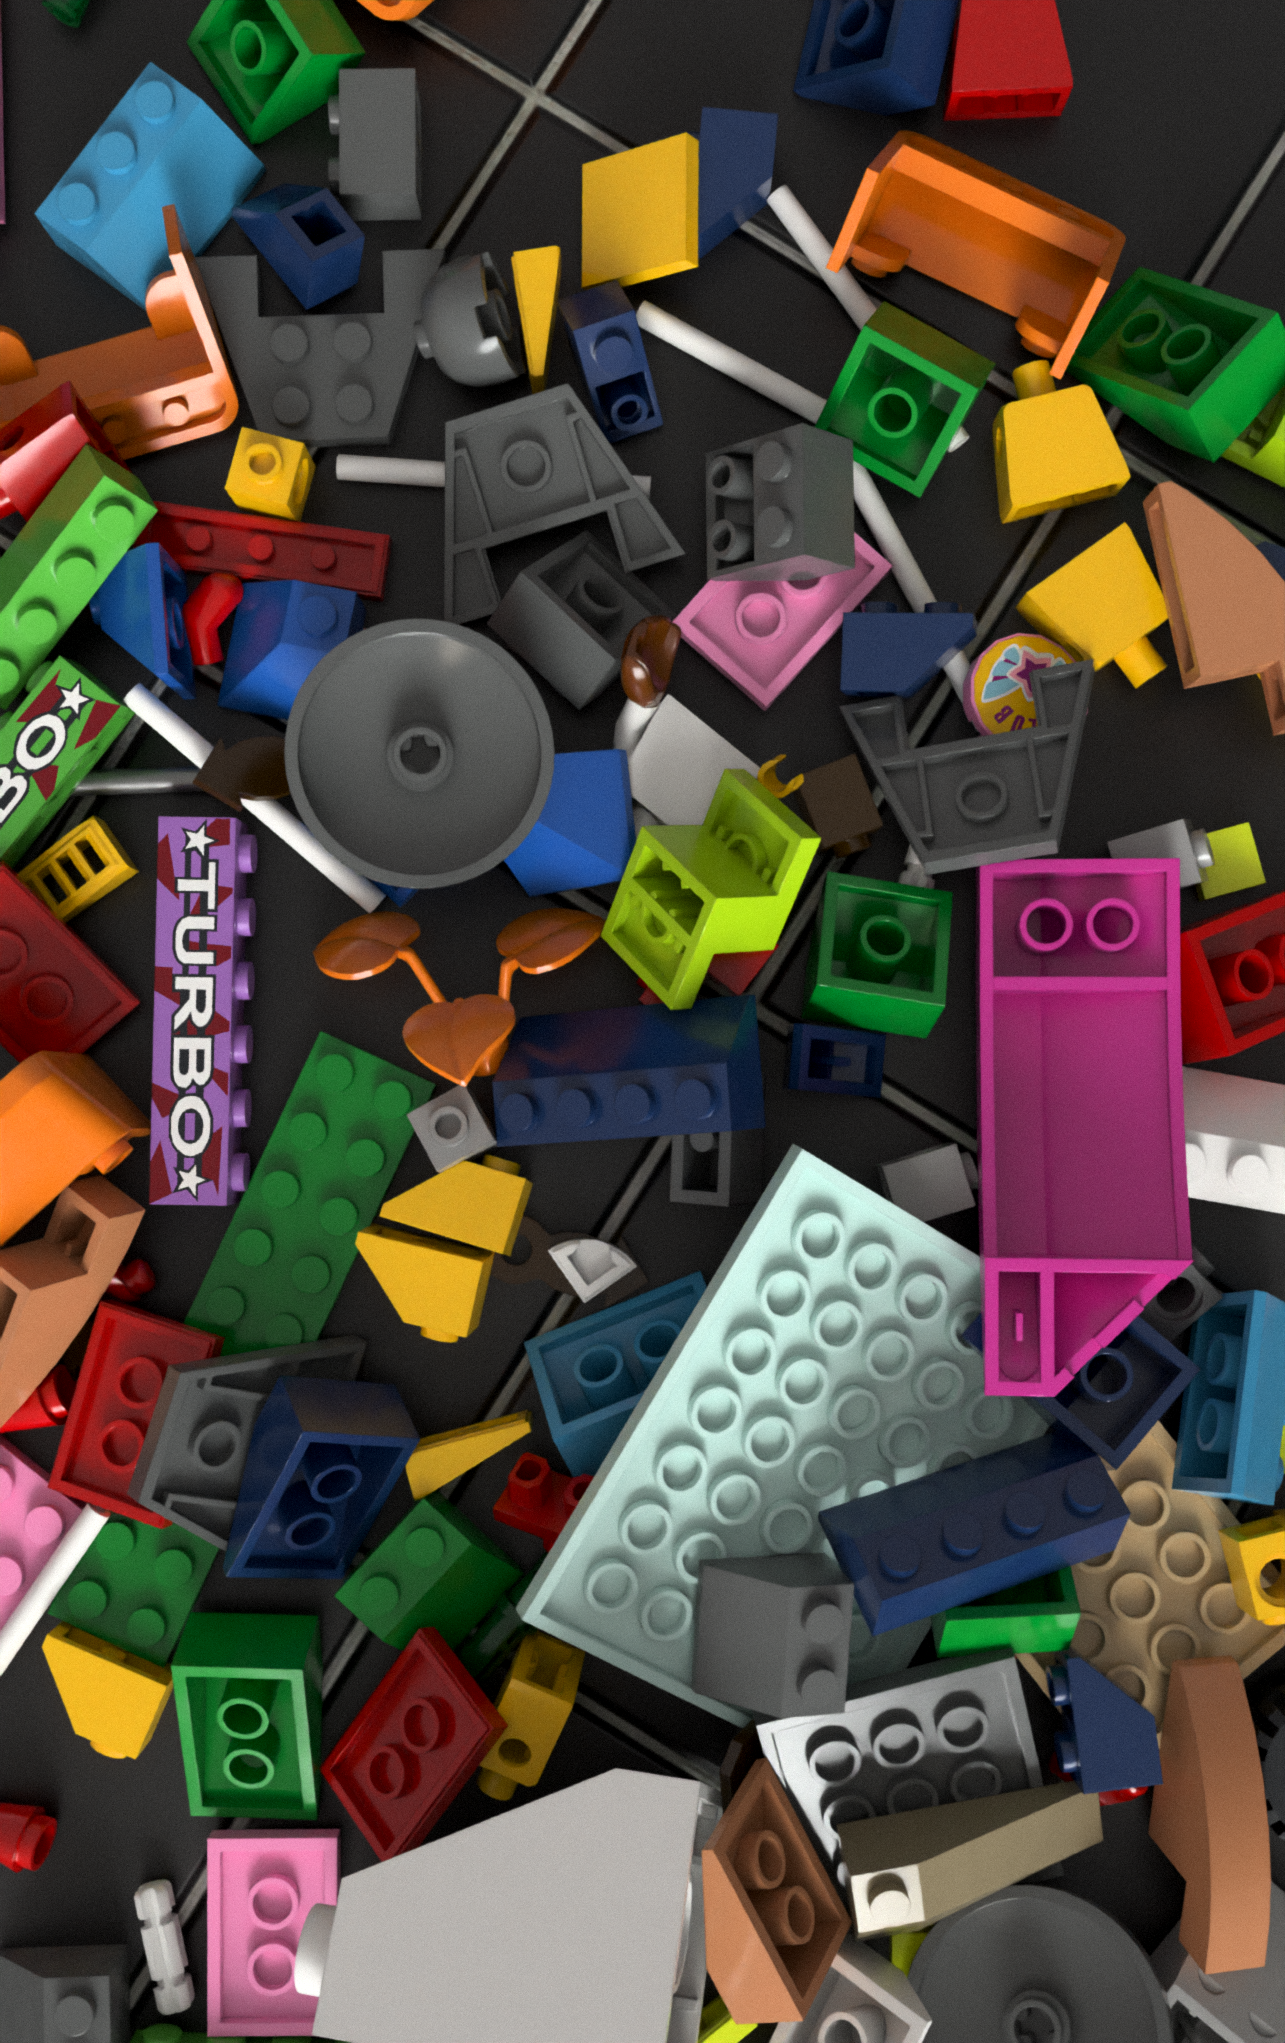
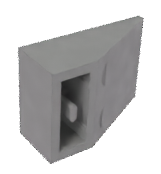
[1150,1880,1285,2043]

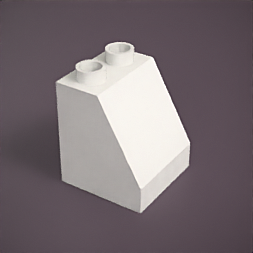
[294,1768,723,2043]

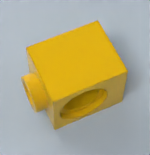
[225,427,316,522]
[1218,1515,1285,1625]

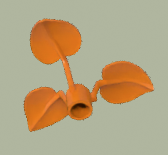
[312,908,606,1087]

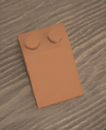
[701,1758,852,2024]

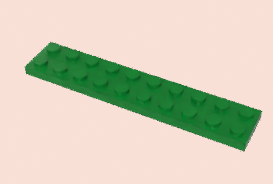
[47,1031,438,1668]

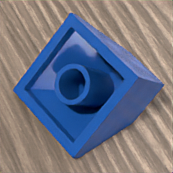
[89,542,196,700]
[217,580,367,721]
[504,749,636,897]

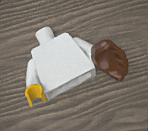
[612,614,804,840]

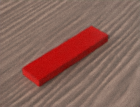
[133,501,392,602]

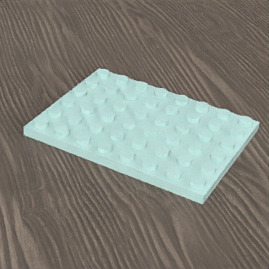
[516,1144,1049,1729]

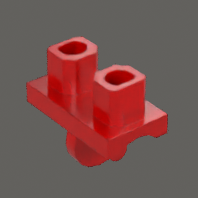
[493,1452,594,1552]

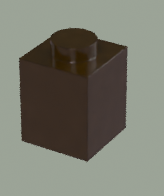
[793,753,883,860]

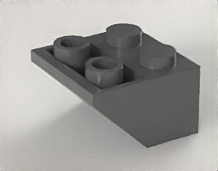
[705,423,855,581]

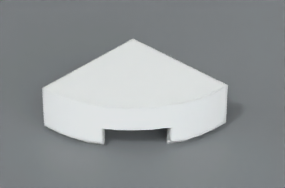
[548,1238,637,1303]

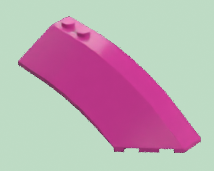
[976,858,1194,1397]

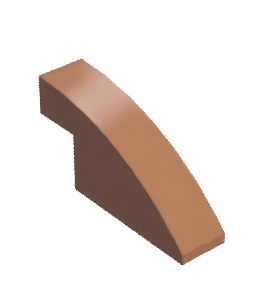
[1143,481,1285,736]
[0,1175,146,1428]
[1148,1655,1271,1975]

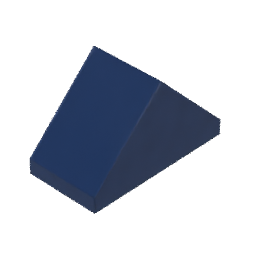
[782,1023,886,1098]

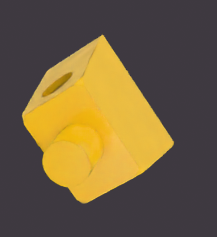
[992,360,1131,524]
[1015,522,1168,689]
[477,1631,585,1800]

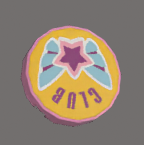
[963,633,1088,737]

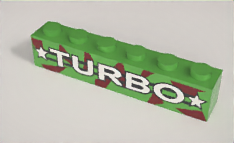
[0,655,135,869]

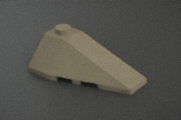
[836,1781,1103,1942]

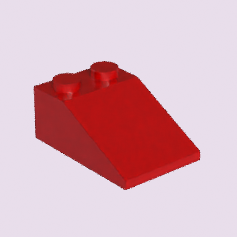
[1180,889,1285,1065]

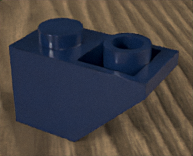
[687,107,778,258]
[232,183,365,310]
[557,280,664,443]
[840,602,977,699]
[1046,1645,1163,1794]

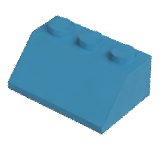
[34,62,266,312]
[524,1271,707,1477]
[1172,1290,1285,1505]

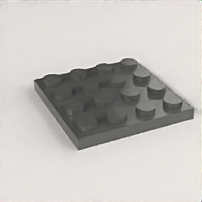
[752,1648,1064,1933]

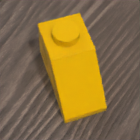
[379,1154,533,1256]
[355,1223,495,1343]
[42,1621,174,1760]

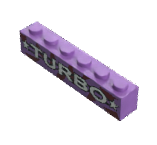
[149,816,258,1206]

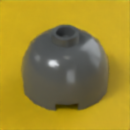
[413,252,526,388]

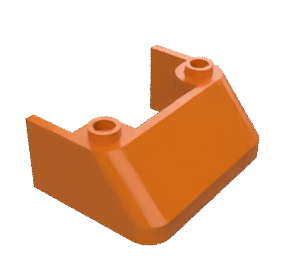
[826,130,1126,380]
[0,204,239,460]
[0,1051,151,1249]

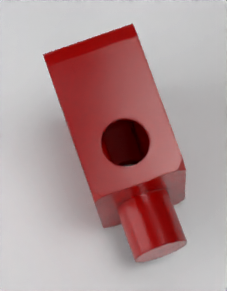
[943,0,1073,121]
[0,380,134,522]

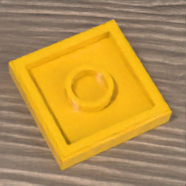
[582,132,699,290]

